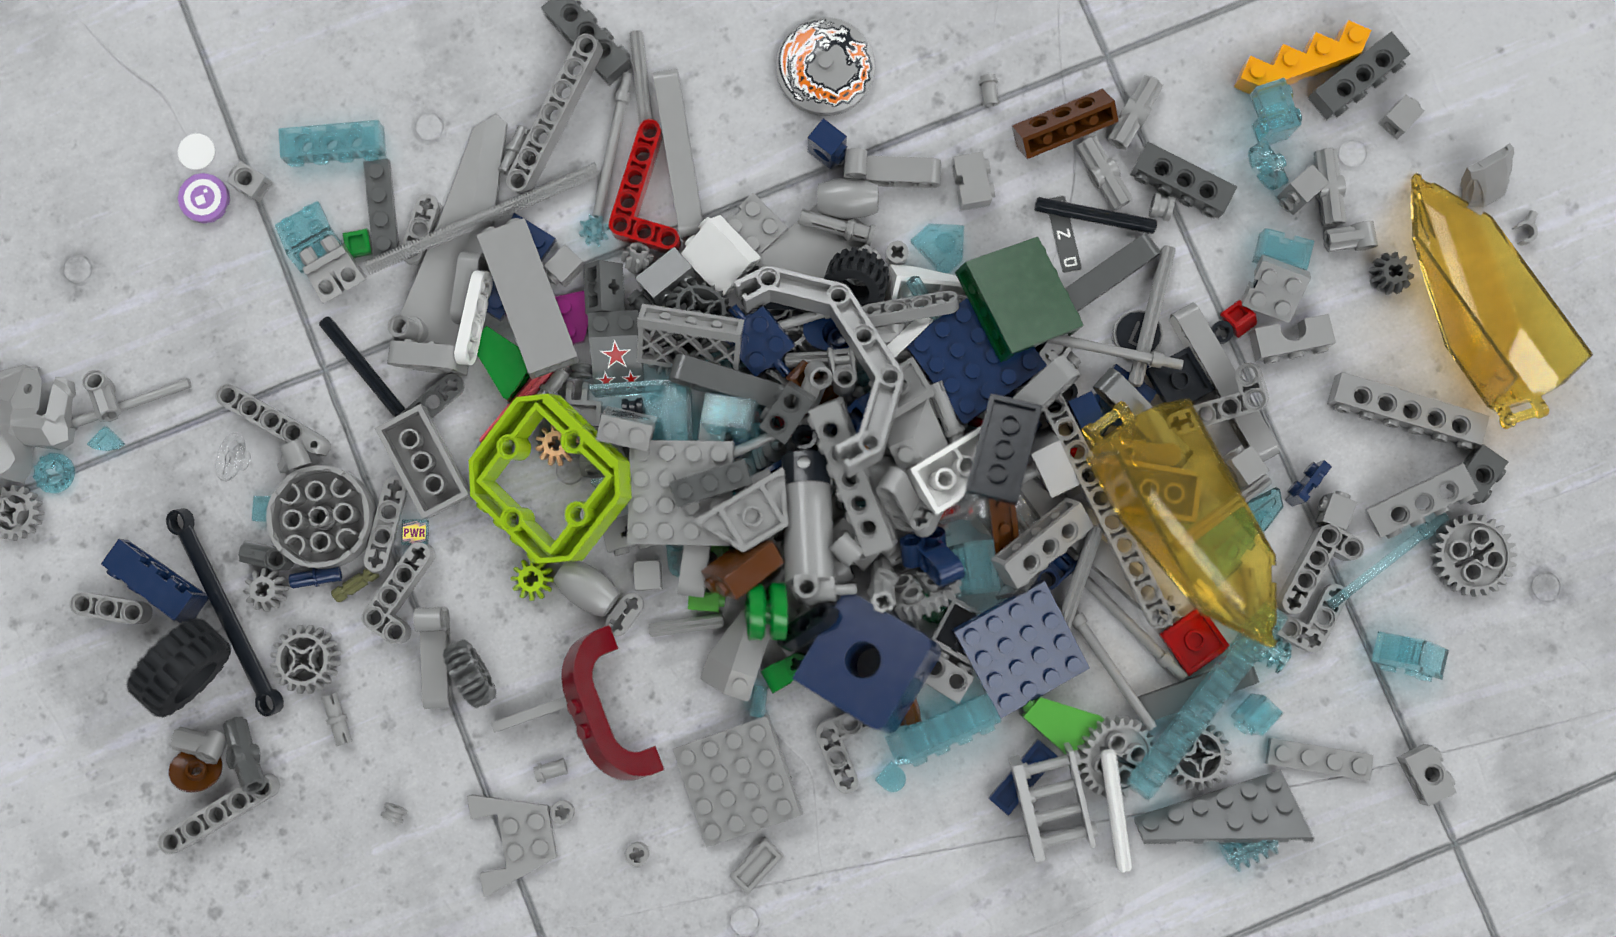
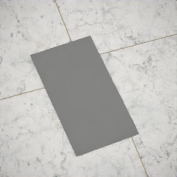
[756,204,874,279]

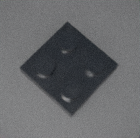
[1145,346,1215,414]

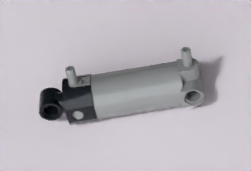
[781,424,857,608]

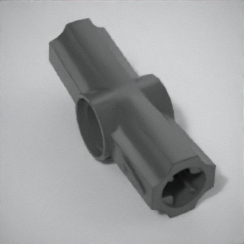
[223,717,266,794]

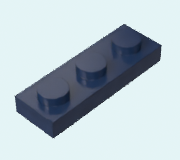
[988,739,1058,816]

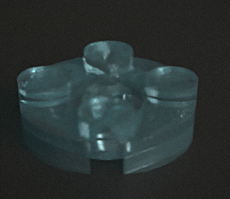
[1248,140,1289,191]

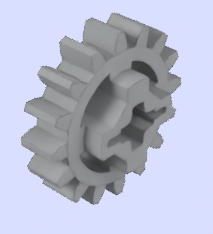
[0,485,44,541]

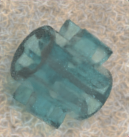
[578,214,610,247]

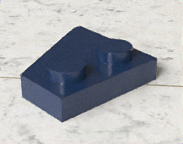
[1285,460,1332,507]

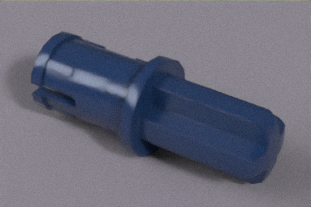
[289,566,342,589]

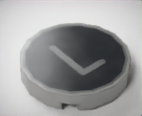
[1112,309,1163,354]

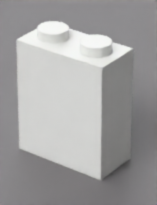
[681,215,761,297]

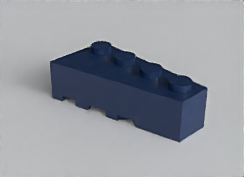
[101,539,209,623]

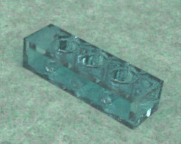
[278,120,386,167]

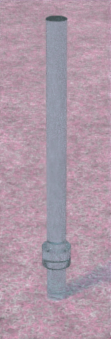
[1327,513,1449,609]

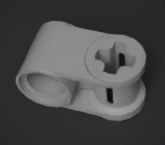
[827,347,857,397]

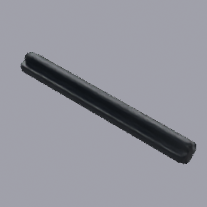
[1034,197,1157,234]
[319,316,405,417]

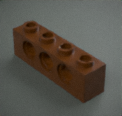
[1011,88,1119,159]

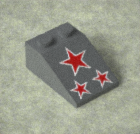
[588,310,645,392]

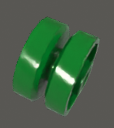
[745,583,787,641]

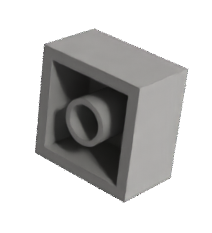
[1023,426,1080,498]

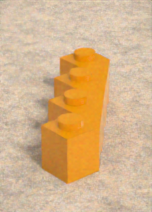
[1234,20,1371,97]

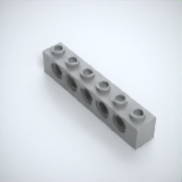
[1327,372,1490,450]
[808,397,898,557]

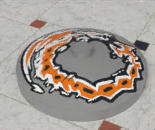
[776,18,875,116]

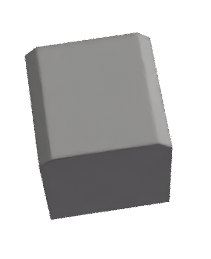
[634,560,663,591]

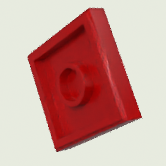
[1158,605,1231,676]

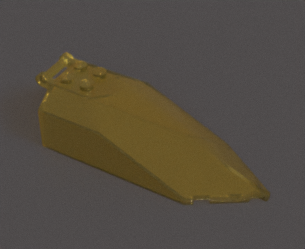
[1411,173,1593,429]
[1082,398,1277,648]

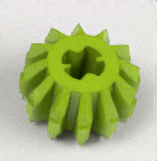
[510,560,554,601]

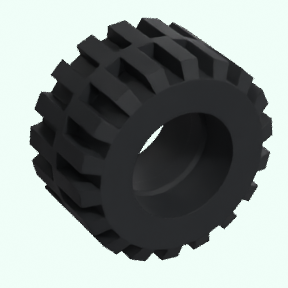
[824,247,890,307]

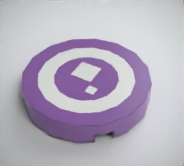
[178,173,230,224]

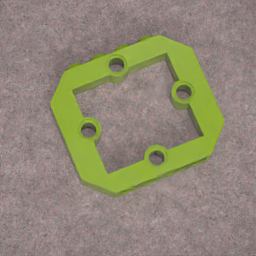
[468,394,632,564]

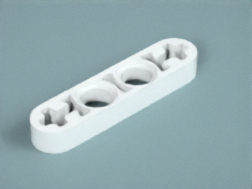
[454,270,493,365]

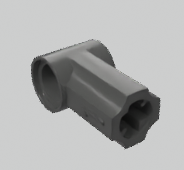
[238,540,295,571]

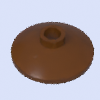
[168,752,223,793]

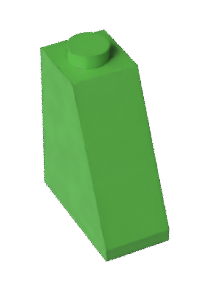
[1021,697,1105,755]

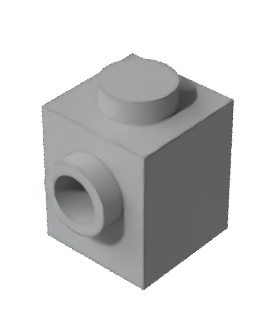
[1315,491,1357,531]

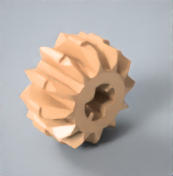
[535,424,579,466]

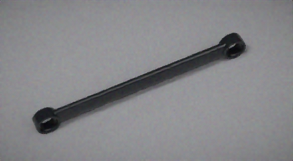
[166,508,284,717]

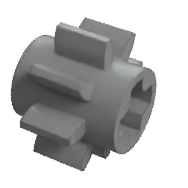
[621,243,654,274]
[1152,595,1182,626]

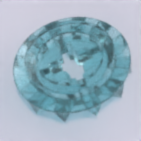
[32,453,75,493]

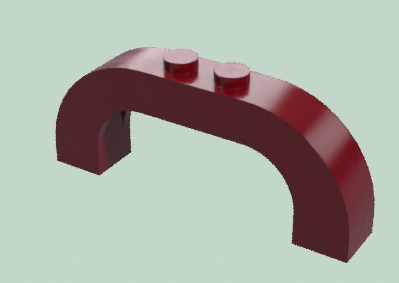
[561,625,665,781]

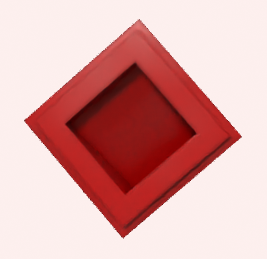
[1220,299,1257,338]

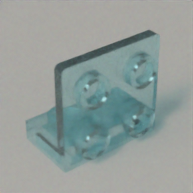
[275,201,343,273]

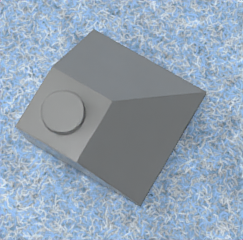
[887,399,948,470]

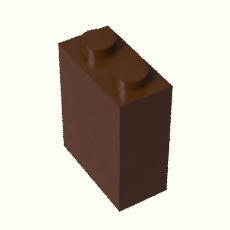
[701,540,784,600]

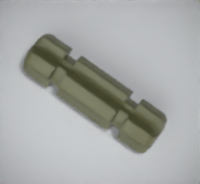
[331,566,379,602]

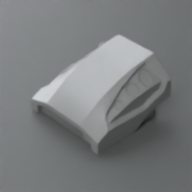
[1460,143,1514,208]

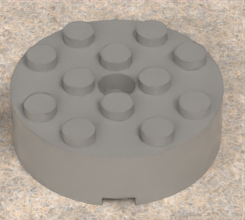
[266,465,376,569]

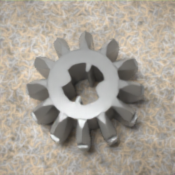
[243,568,289,612]

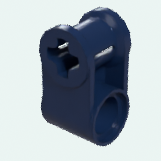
[1033,552,1078,591]

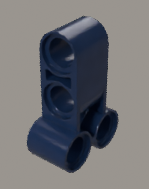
[900,526,965,587]

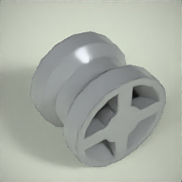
[1148,192,1175,221]

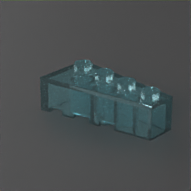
[885,694,1002,767]

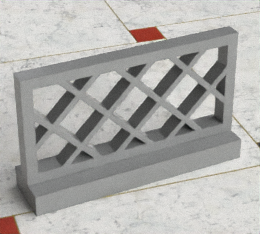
[637,304,744,371]

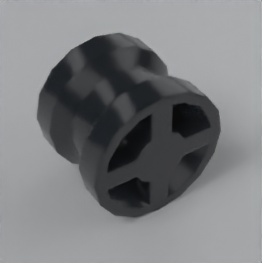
[621,397,645,414]

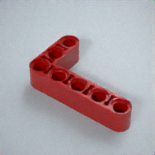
[608,119,681,254]

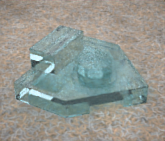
[910,224,964,274]

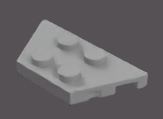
[695,468,789,553]

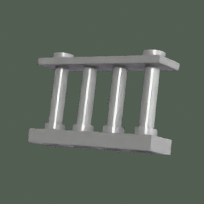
[1008,742,1098,863]

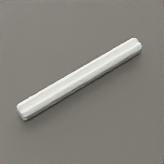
[1101,749,1132,872]

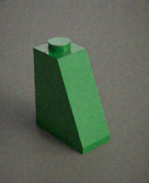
[477,326,530,403]

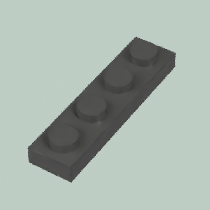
[363,158,399,259]

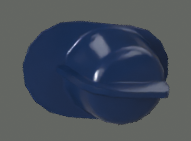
[803,317,849,351]

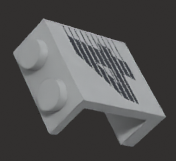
[596,406,657,451]

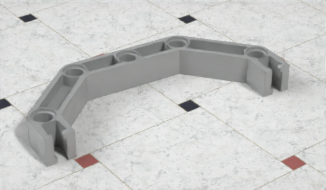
[734,266,903,478]

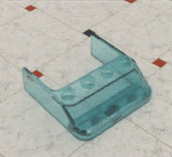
[589,379,694,489]

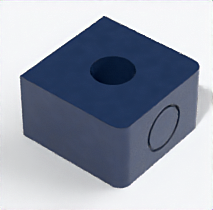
[792,594,941,734]

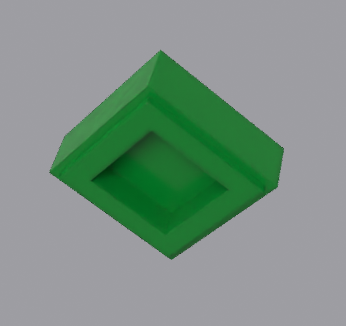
[342,229,373,258]

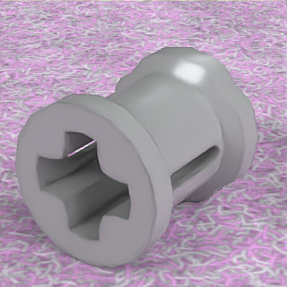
[886,241,909,265]

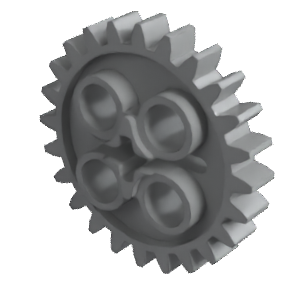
[1430,514,1517,597]
[886,564,963,621]
[1077,715,1158,798]

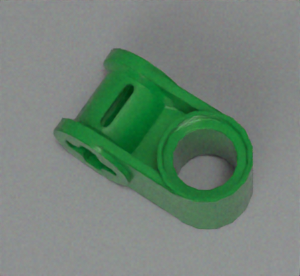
[760,652,806,694]

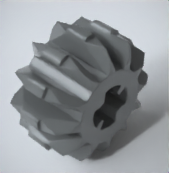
[1369,252,1415,295]

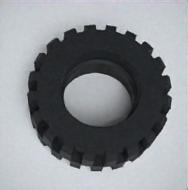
[126,618,231,718]

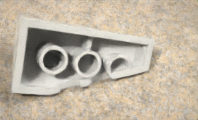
[885,264,967,323]
[904,426,982,515]

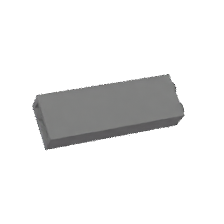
[477,218,579,380]

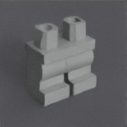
[299,234,367,304]

